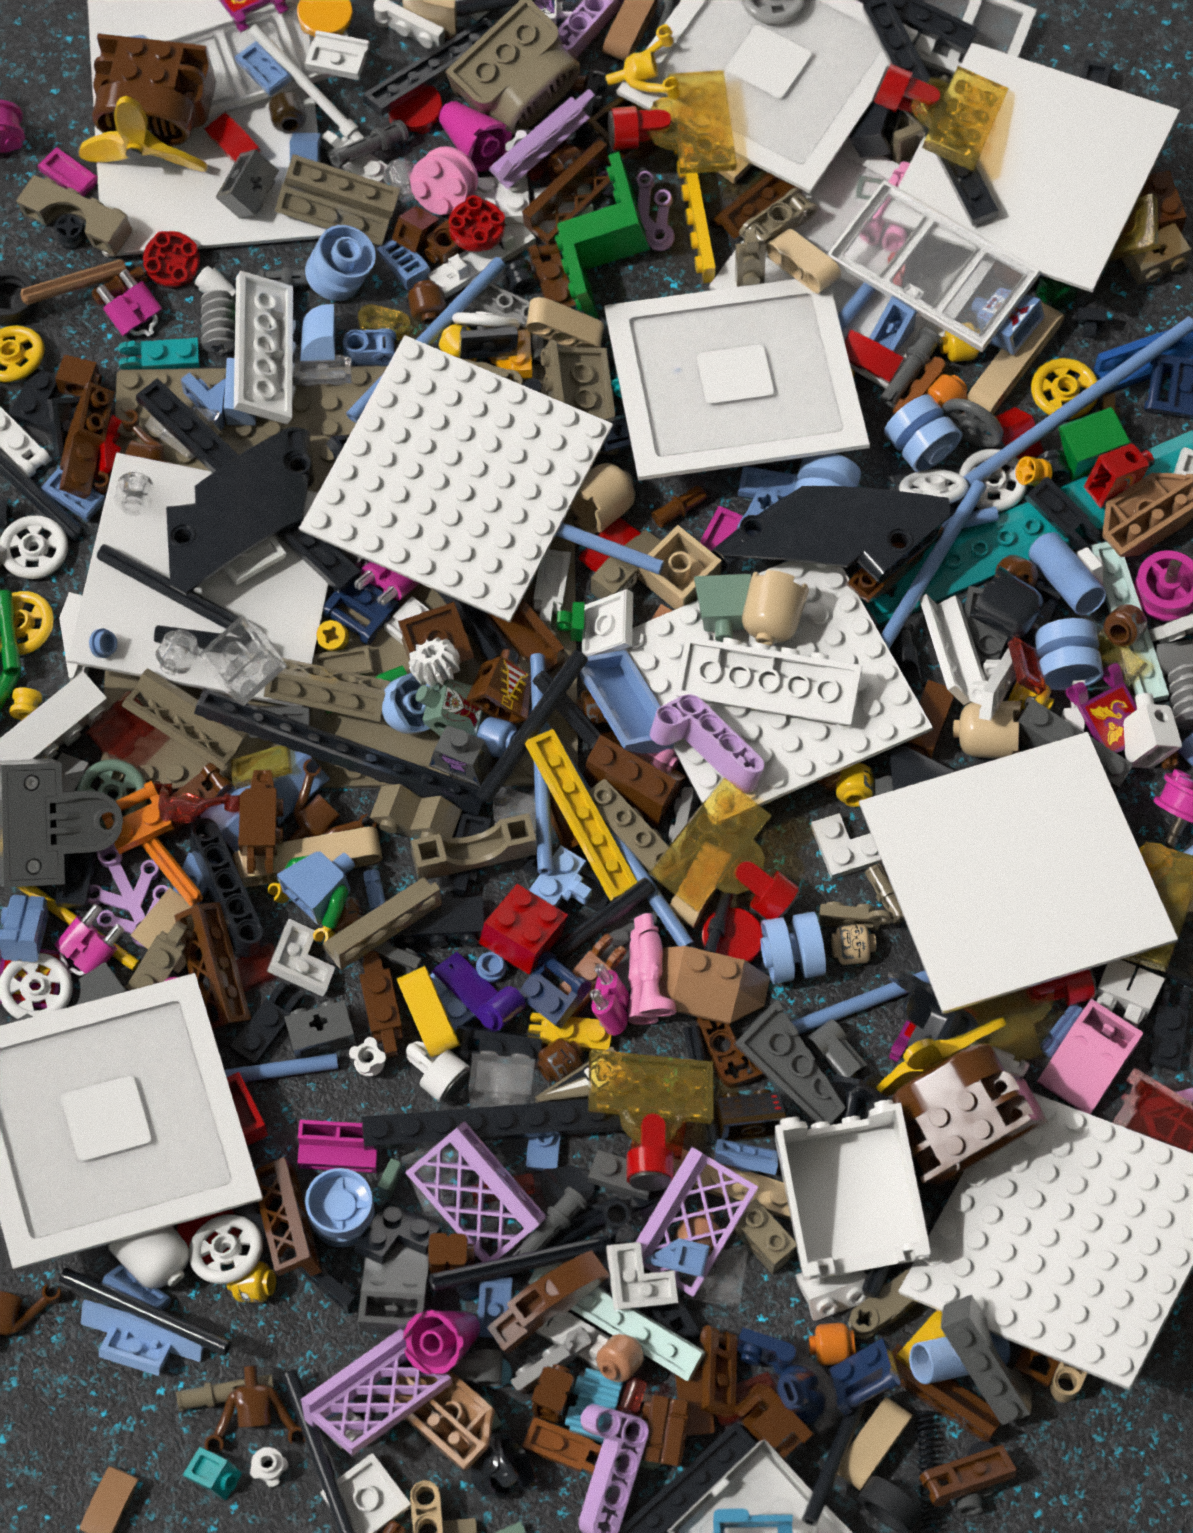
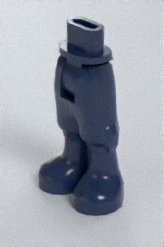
[778,1365,826,1425]

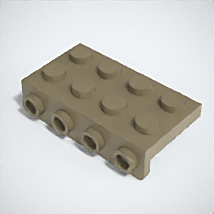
[541,340,620,455]

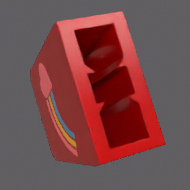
[1084,444,1154,509]

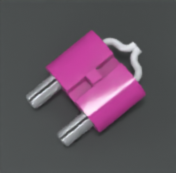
[96,269,162,337]
[354,562,420,606]
[54,904,125,976]
[590,964,630,1035]

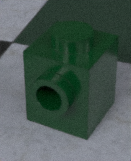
[1036,277,1078,311]

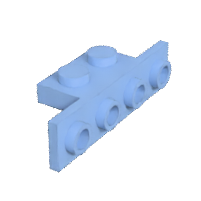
[81,1299,203,1376]

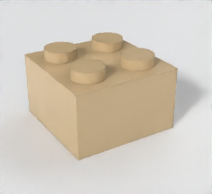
[638,525,722,609]

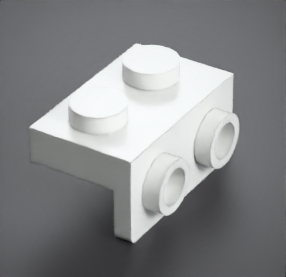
[796,1270,869,1321]

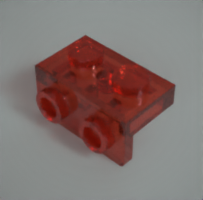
[86,691,155,759]

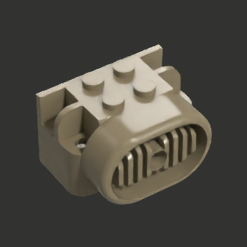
[445,0,580,135]

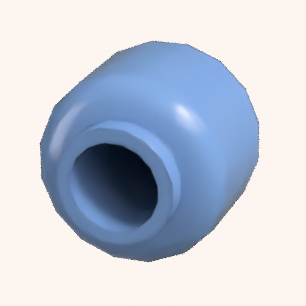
[477,717,518,759]

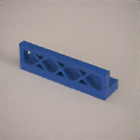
[1094,329,1193,393]

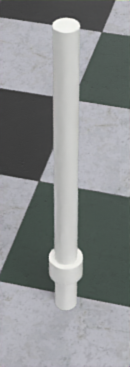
[248,24,365,142]

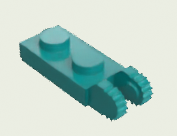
[119,338,200,370]

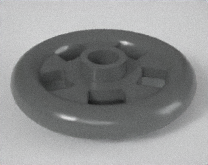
[942,398,1004,448]

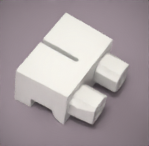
[1095,959,1165,1028]

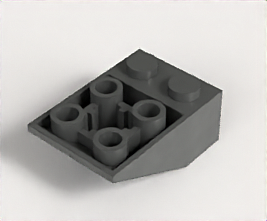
[358,1243,429,1333]

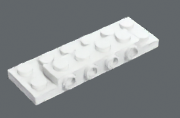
[234,271,296,424]
[675,636,863,726]

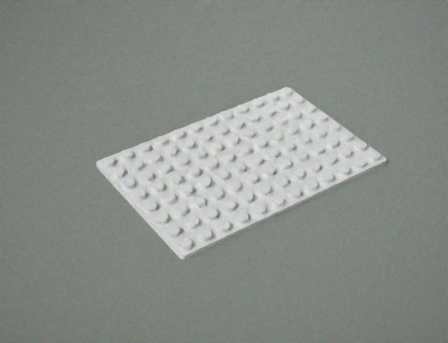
[88,0,326,257]

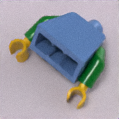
[268,851,355,942]

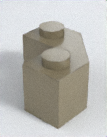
[370,784,462,839]

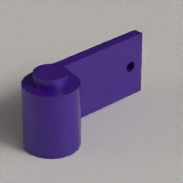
[432,952,526,1031]

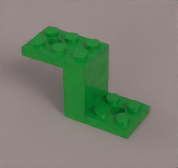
[555,152,650,319]

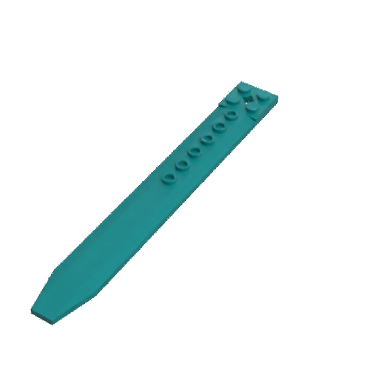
[849,430,1193,629]

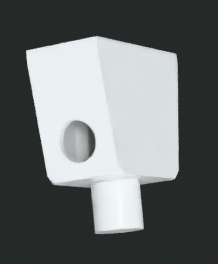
[1124,693,1182,769]

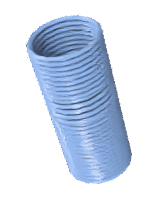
[1029,532,1106,615]
[909,1332,1010,1384]

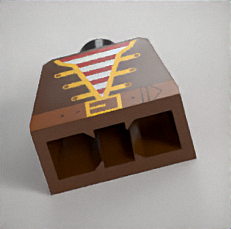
[466,649,531,724]

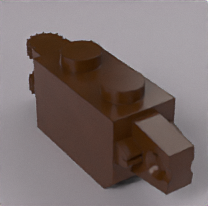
[238,770,284,874]
[359,950,403,1059]

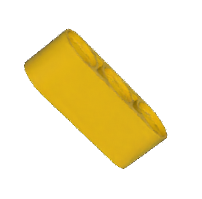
[397,966,460,1058]

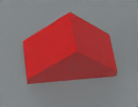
[995,407,1044,460]

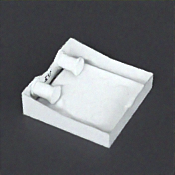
[667,1440,852,1533]

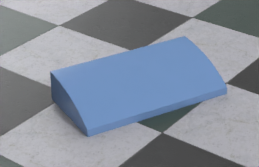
[579,650,675,753]

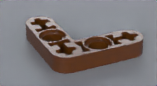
[696,1017,766,1088]

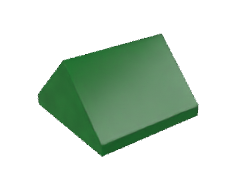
[1058,407,1130,480]

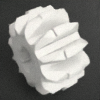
[409,637,461,688]

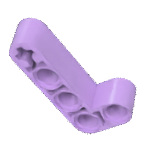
[558,0,624,59]
[650,694,764,793]
[579,1404,649,1533]

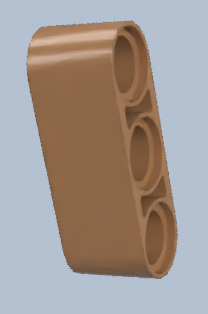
[603,0,658,61]

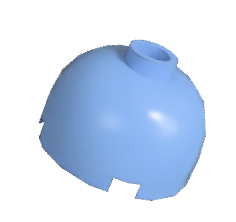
[382,673,430,734]

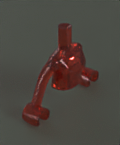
[154,781,240,823]

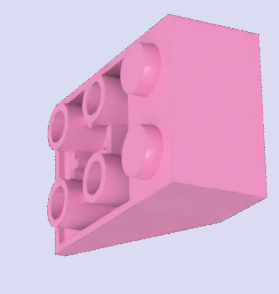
[1037,999,1143,1114]

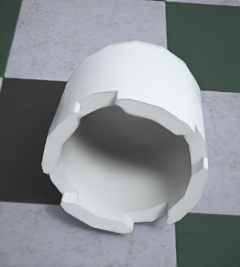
[109,1226,189,1289]

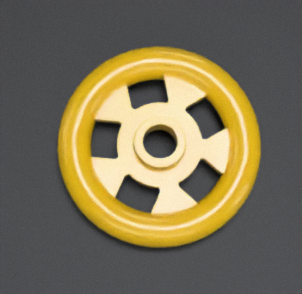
[0,326,45,382]
[1031,358,1098,419]
[0,591,54,655]

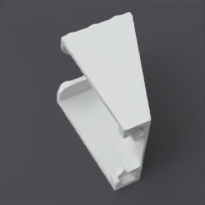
[775,1100,931,1281]

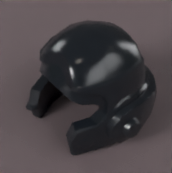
[470,1433,537,1499]

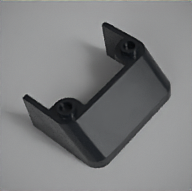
[833,972,978,1106]

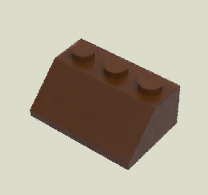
[583,731,687,829]

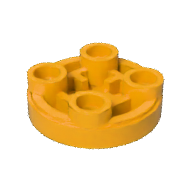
[297,0,353,37]

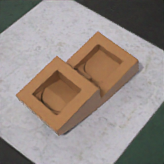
[79,1465,140,1533]

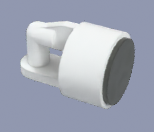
[406,1041,471,1103]

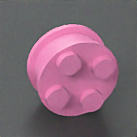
[410,147,478,215]

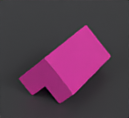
[297,1120,379,1173]

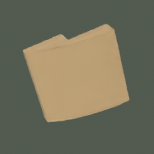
[403,0,457,39]
[131,887,199,973]

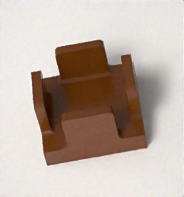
[398,602,474,664]
[733,1383,813,1459]

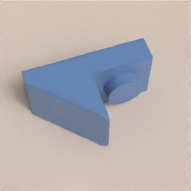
[181,372,226,430]
[478,1277,513,1338]

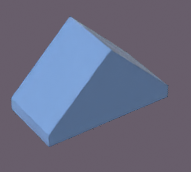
[290,132,321,162]
[869,296,917,353]

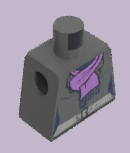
[429,726,493,787]

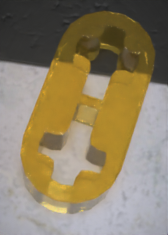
[358,304,411,340]

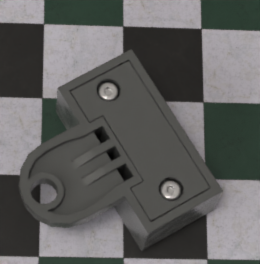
[0,758,123,888]

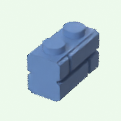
[0,895,49,962]

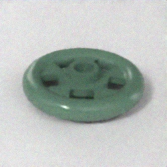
[77,759,148,829]

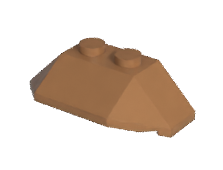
[1102,473,1193,557]
[659,946,770,1025]
[382,1372,495,1471]

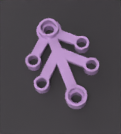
[597,170,675,251]
[89,843,169,947]

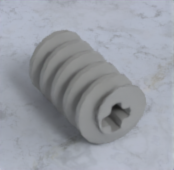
[201,290,236,353]
[1168,664,1193,730]

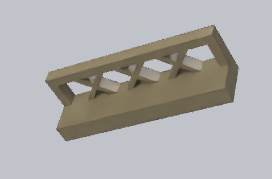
[284,154,400,217]
[275,183,393,246]
[263,656,390,722]
[122,668,247,770]
[323,877,442,970]

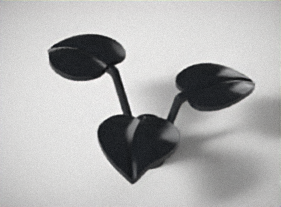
[541,1166,682,1294]

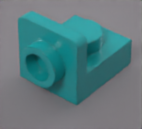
[183,1447,242,1500]

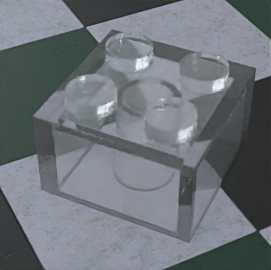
[198,614,287,706]
[469,1051,536,1108]

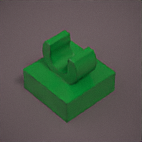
[556,602,585,642]

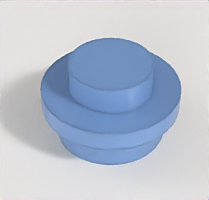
[89,628,117,658]
[476,952,507,982]

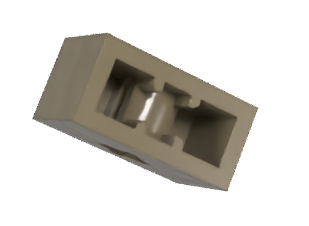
[1122,223,1191,285]
[734,1198,797,1275]

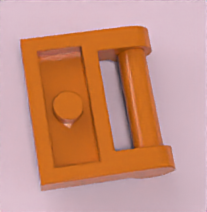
[101,780,174,855]

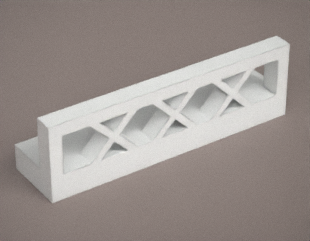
[919,594,986,705]

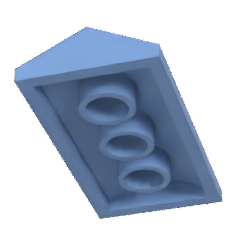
[200,745,330,853]

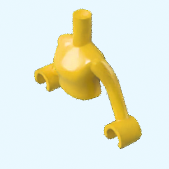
[606,24,680,100]

